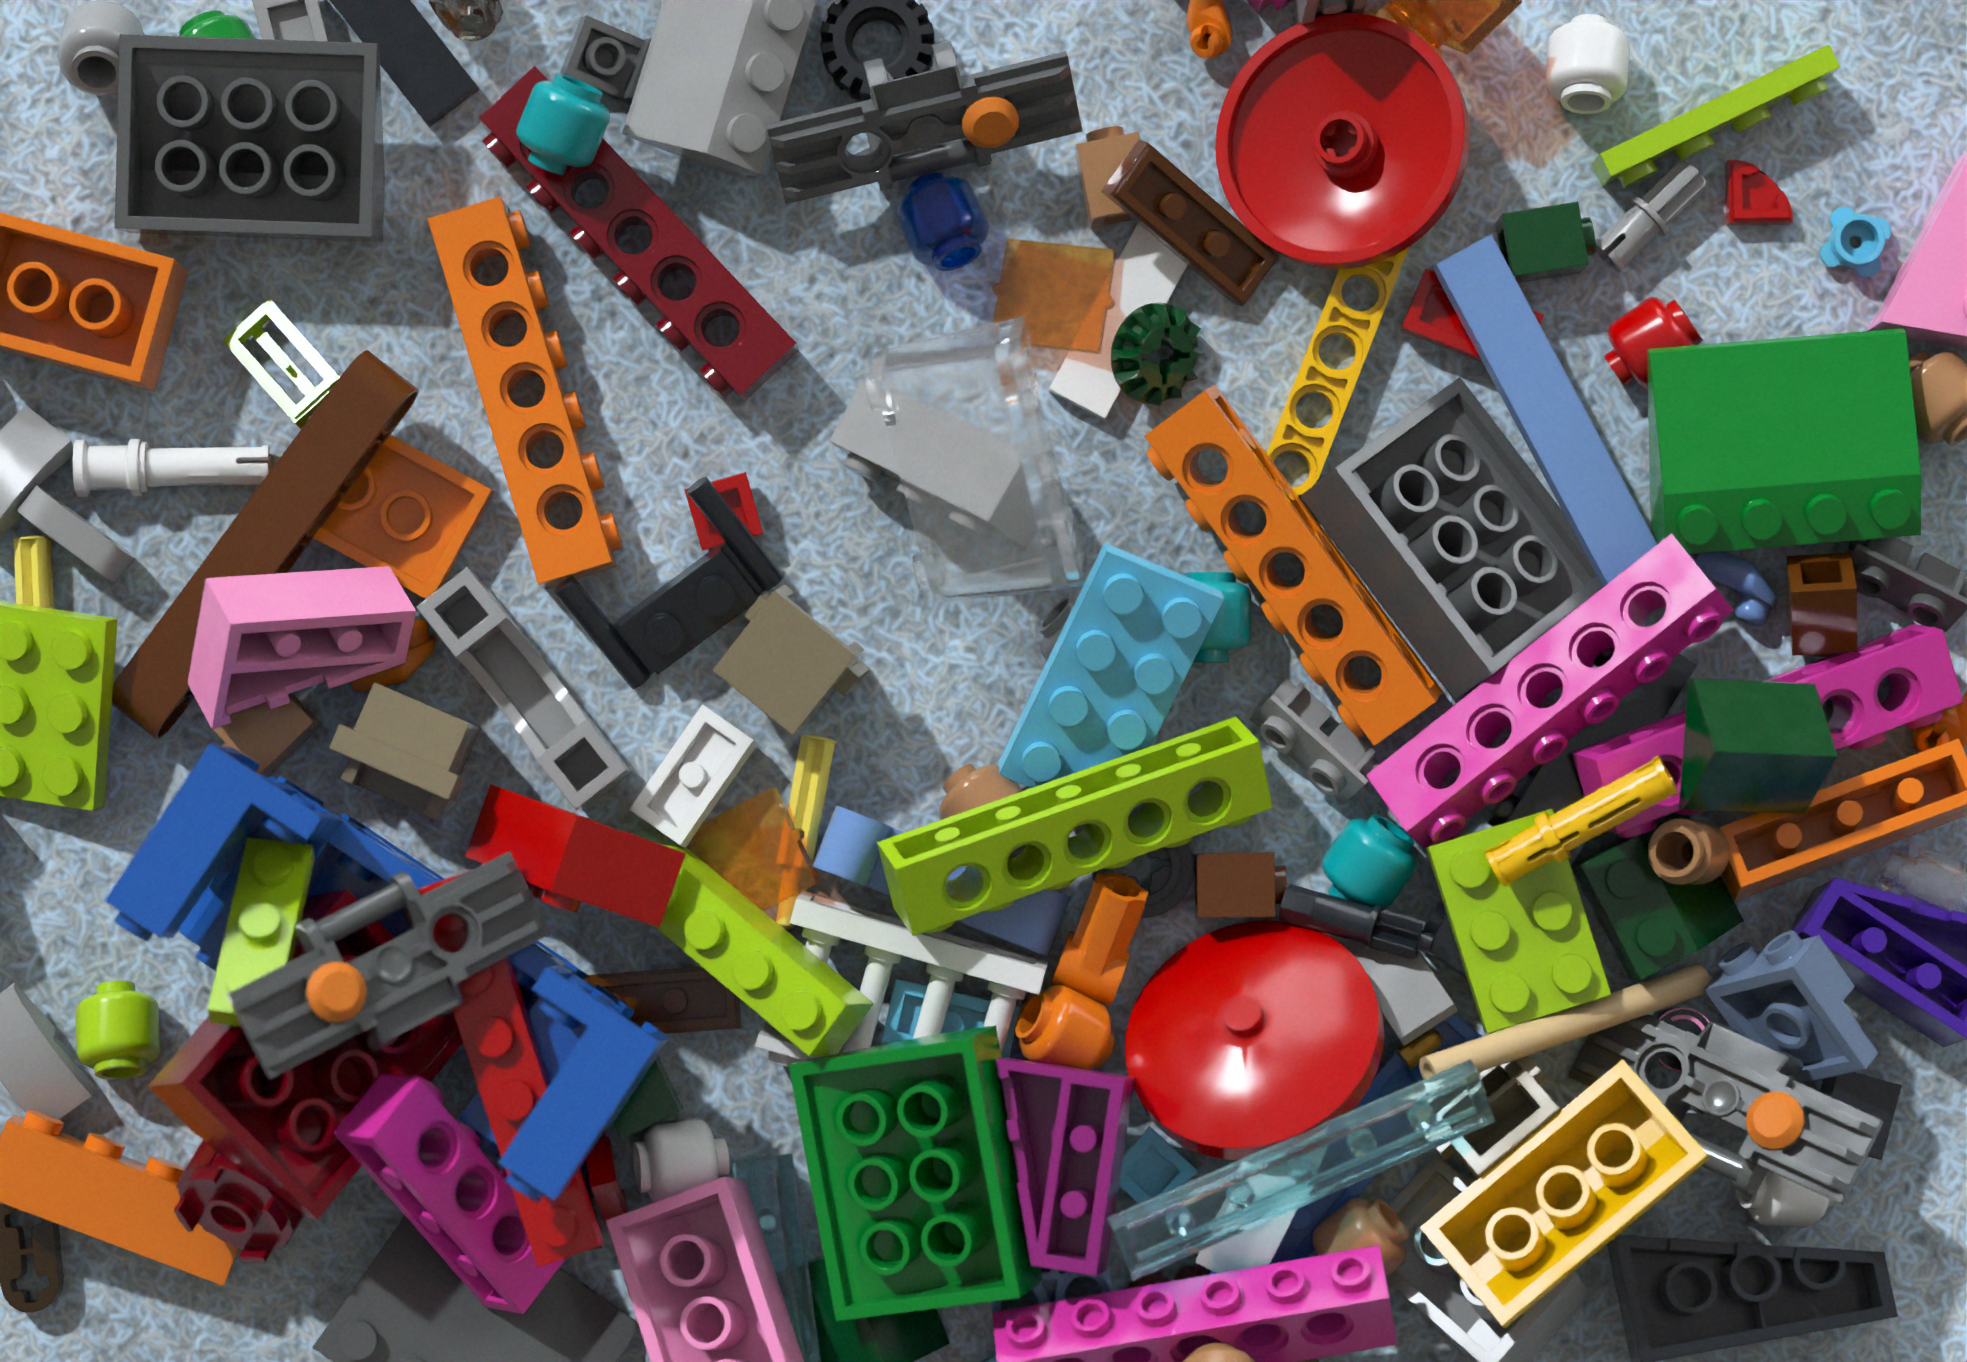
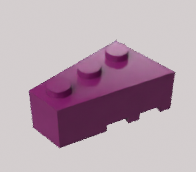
[996,1057,1135,1276]

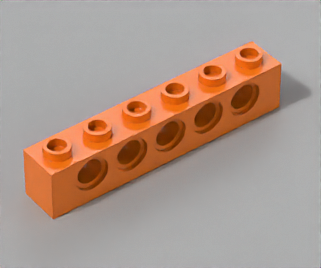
[427,196,623,589]
[1144,384,1443,746]

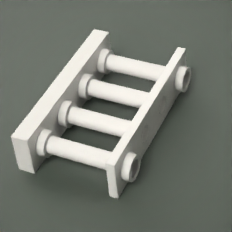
[755,891,1049,1067]

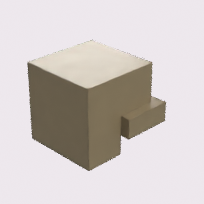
[712,585,871,736]
[329,682,481,821]
[1401,1029,1561,1181]

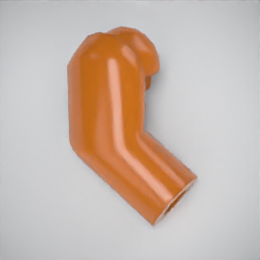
[1186,0,1233,59]
[350,617,436,693]

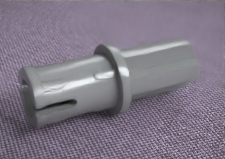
[1595,160,1707,273]

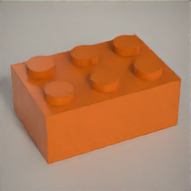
[0,212,189,392]

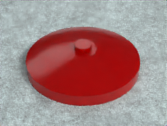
[1215,13,1470,269]
[1125,920,1384,1161]

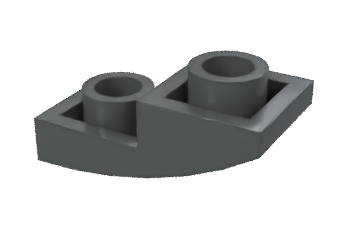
[560,15,651,104]

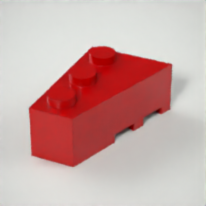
[465,784,686,927]

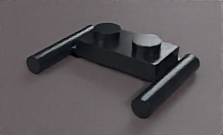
[553,477,784,689]

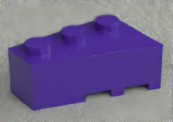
[1789,878,1967,1048]

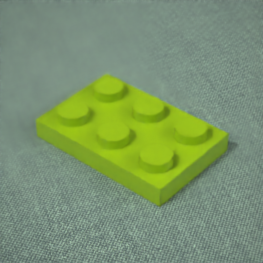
[0,601,118,811]
[1426,809,1611,1034]

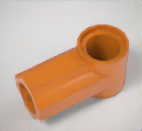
[1050,872,1149,1007]

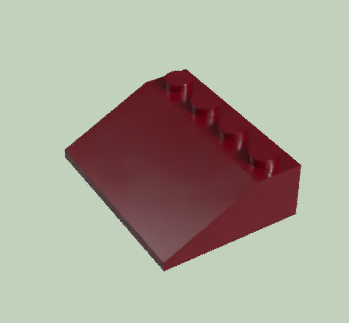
[148,889,463,1220]

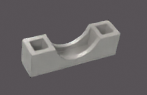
[416,567,633,812]

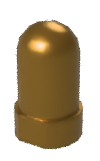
[1395,1028,1443,1070]

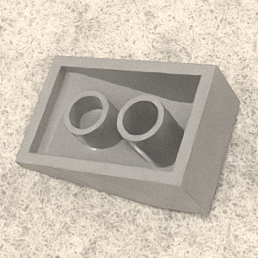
[1386,1153,1591,1362]

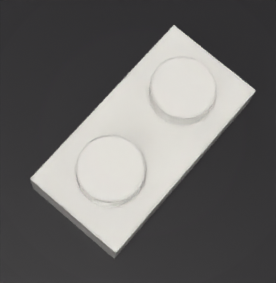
[629,704,758,848]

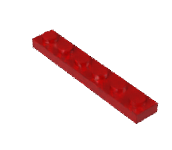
[417,871,605,1267]

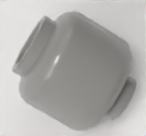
[57,0,144,96]

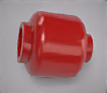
[1604,297,1703,391]

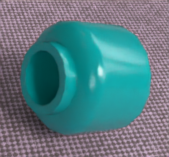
[516,73,610,175]
[1184,572,1252,663]
[1322,814,1417,909]

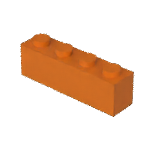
[1718,738,1967,902]
[0,1110,239,1286]

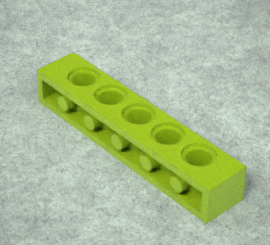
[877,716,1273,936]

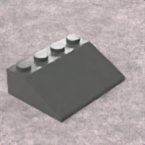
[115,34,385,242]
[1300,377,1603,700]
[312,1216,640,1362]

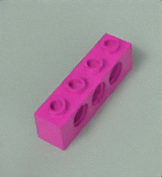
[334,1074,566,1314]

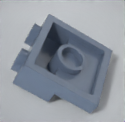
[1704,931,1878,1083]

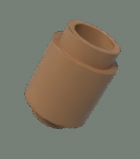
[1648,819,1730,885]

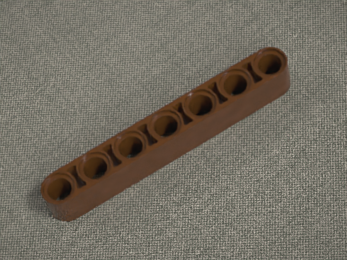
[112,350,419,740]

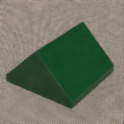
[1679,678,1838,814]
[784,1254,950,1362]

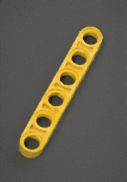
[1266,247,1409,497]

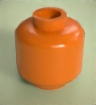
[1015,984,1114,1070]

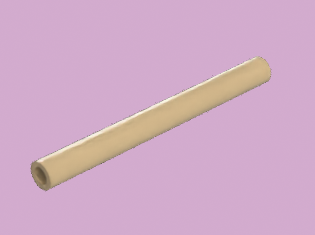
[1419,963,1711,1088]

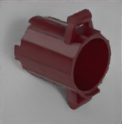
[174,1140,305,1263]

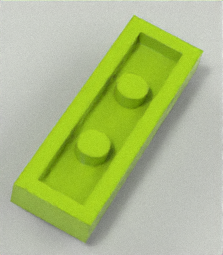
[207,837,315,1026]

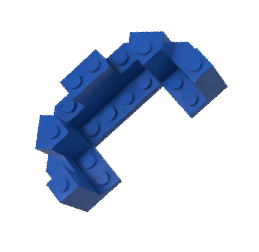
[104,743,670,1202]

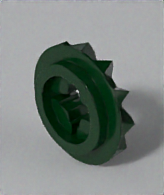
[1111,302,1205,406]

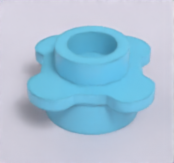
[1819,207,1891,278]

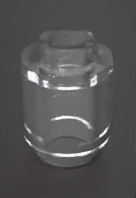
[1875,838,1967,913]

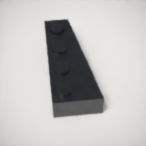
[1607,1234,1898,1362]

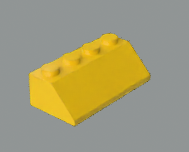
[1420,1060,1709,1328]

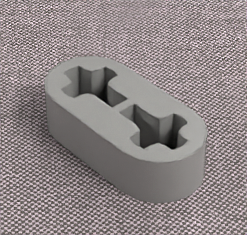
[17,485,135,583]

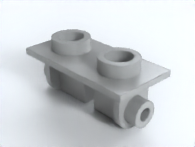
[1249,679,1380,805]

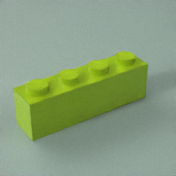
[653,845,874,1057]

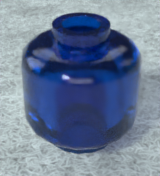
[897,172,989,271]

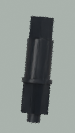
[1279,884,1435,960]

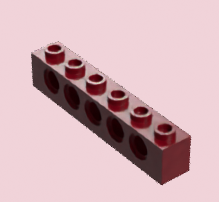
[479,66,799,402]

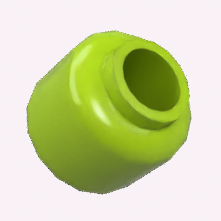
[75,981,161,1079]

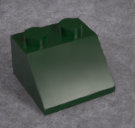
[1571,812,1744,980]

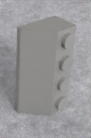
[622,0,816,177]

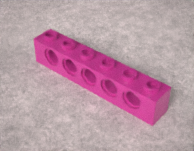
[1366,533,1734,848]
[1572,624,1963,837]
[992,1245,1398,1362]

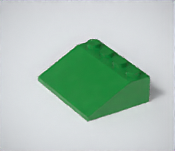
[1647,328,1921,554]
[789,1025,1043,1321]

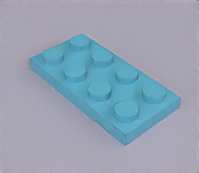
[997,543,1224,788]

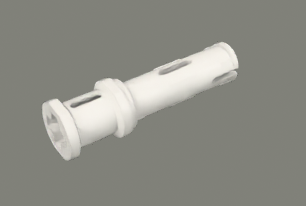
[73,439,271,497]

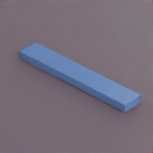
[1431,234,1657,587]

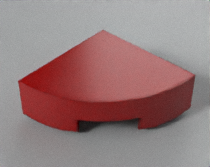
[1725,159,1793,225]
[586,1132,629,1225]

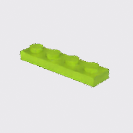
[1591,44,1840,189]

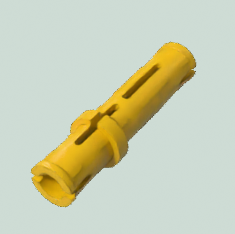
[1485,756,1679,887]

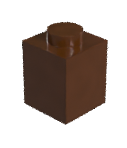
[1786,552,1857,657]
[1194,852,1287,918]

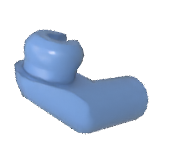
[1696,551,1777,627]

